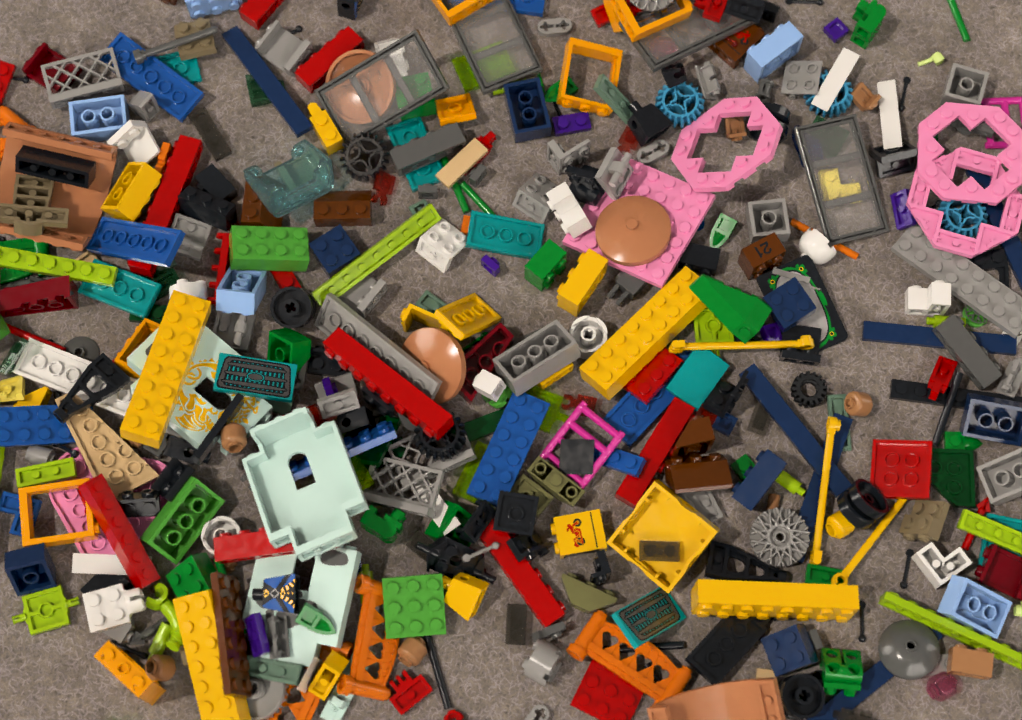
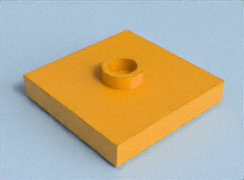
[435,93,477,126]

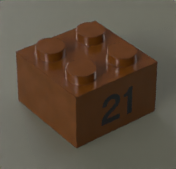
[737,232,786,280]

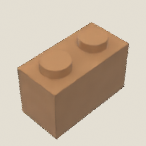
[946,644,994,680]

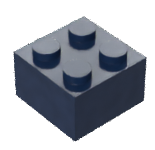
[308,224,361,279]
[762,277,817,333]
[5,543,57,596]
[761,623,819,677]

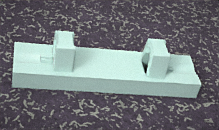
[320,650,376,720]

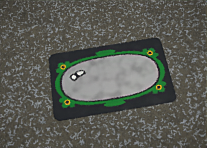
[757,255,848,352]

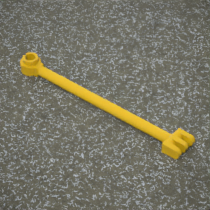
[668,335,814,354]
[809,416,841,565]
[831,499,908,585]

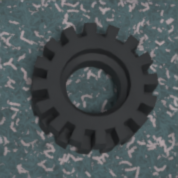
[790,371,827,408]

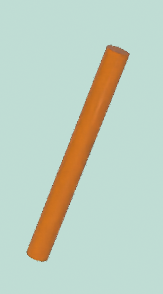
[789,218,859,260]

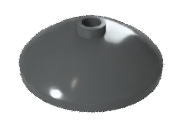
[878,620,940,680]

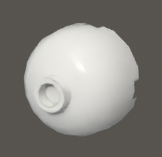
[799,227,837,265]

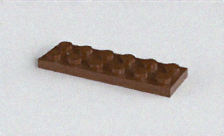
[210,572,252,699]

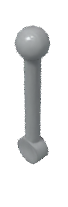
[462,542,500,562]

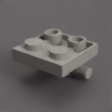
[595,147,634,200]
[171,213,212,261]
[213,311,256,352]
[678,490,724,523]

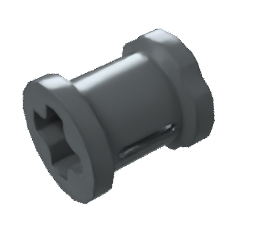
[755,78,775,102]

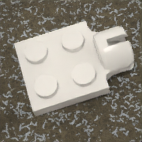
[82,583,146,634]

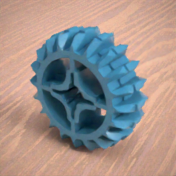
[803,69,853,119]
[655,82,705,129]
[937,200,988,238]

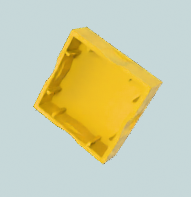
[606,479,721,594]

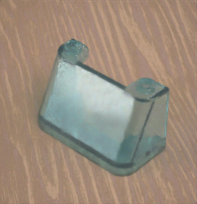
[243,139,334,218]

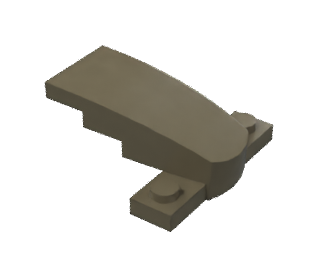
[0,174,69,236]

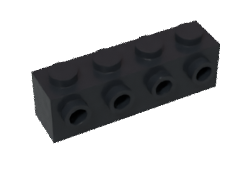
[15,145,96,189]

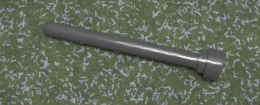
[132,26,218,65]

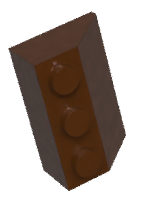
[241,175,286,227]
[314,190,372,227]
[671,415,715,458]
[665,453,733,494]

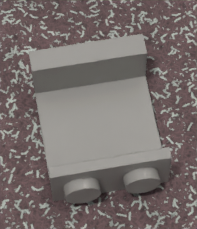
[254,19,314,77]
[314,372,360,419]

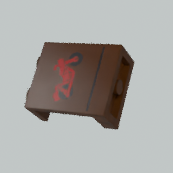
[708,16,765,70]

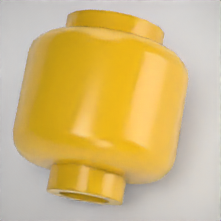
[825,510,855,539]

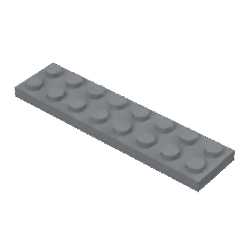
[890,224,1022,339]
[314,293,442,401]

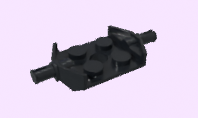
[414,536,496,584]

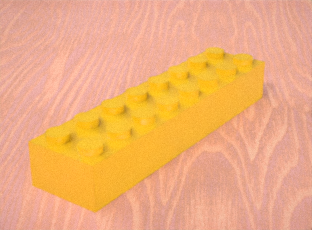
[579,266,707,401]
[120,290,211,449]
[691,579,860,623]
[172,589,251,720]

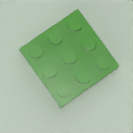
[382,573,446,639]

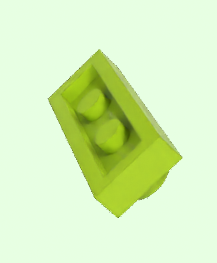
[15,457,77,488]

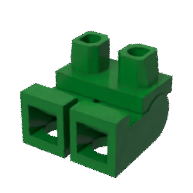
[850,0,886,49]
[360,504,406,544]
[819,648,863,697]

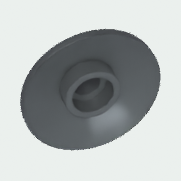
[64,336,100,362]

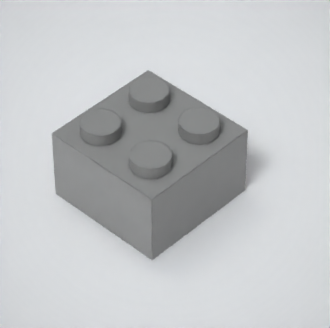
[940,63,989,105]
[745,198,791,245]

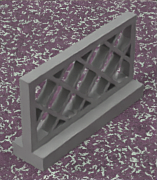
[40,47,125,110]
[388,415,477,491]
[362,457,445,519]

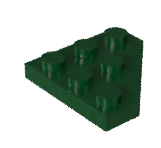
[931,448,976,509]

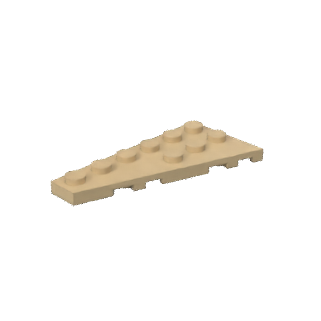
[55,393,159,499]

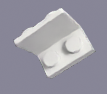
[107,120,160,164]
[415,218,467,273]

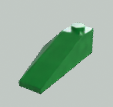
[689,274,772,343]

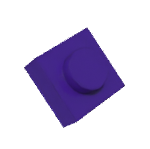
[822,17,849,43]
[481,254,500,277]
[760,323,782,341]
[322,377,338,396]

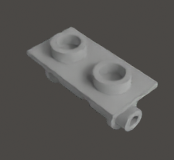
[695,61,721,101]
[995,357,1022,398]

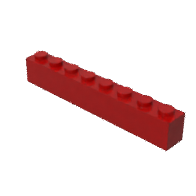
[127,134,204,278]
[323,327,454,440]

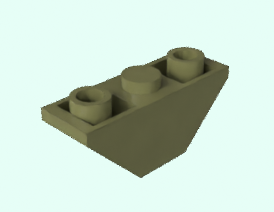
[527,456,585,507]
[561,573,618,614]

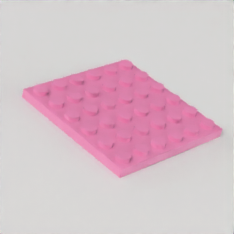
[562,155,716,289]

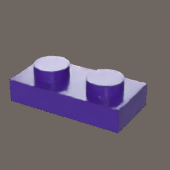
[551,112,592,137]
[890,188,917,230]
[244,612,270,658]

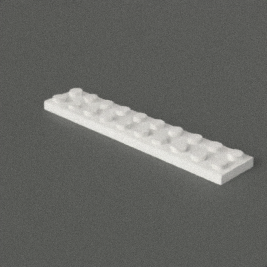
[13,338,185,440]

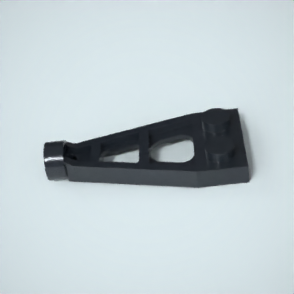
[966,248,1009,288]
[53,353,131,424]
[704,540,787,582]

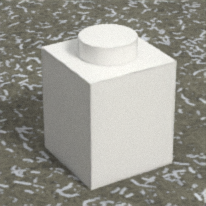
[472,369,506,402]

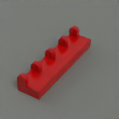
[207,233,230,307]

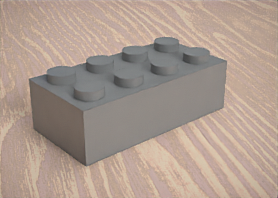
[492,319,581,397]
[976,448,1022,506]

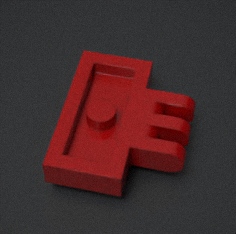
[693,0,728,23]
[389,669,434,716]

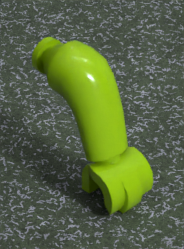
[146,583,183,652]

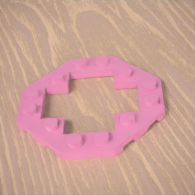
[671,96,783,192]
[916,102,1022,206]
[906,147,1022,259]

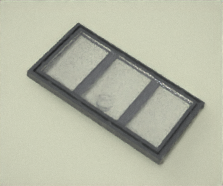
[441,0,544,95]
[619,0,755,73]
[314,29,450,145]
[793,114,889,247]

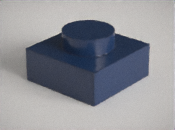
[712,413,738,437]

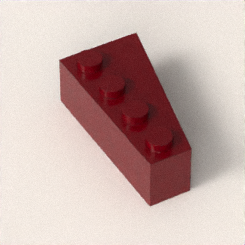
[0,275,79,318]
[459,322,514,405]

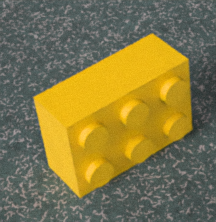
[100,162,162,222]
[556,248,608,317]

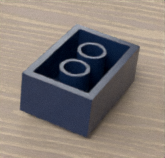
[503,77,551,143]
[959,393,1022,446]
[731,449,788,511]

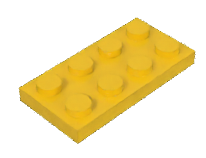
[433,293,502,340]

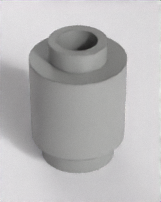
[25,445,57,465]

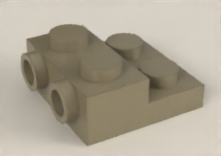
[174,17,217,61]
[899,500,950,543]

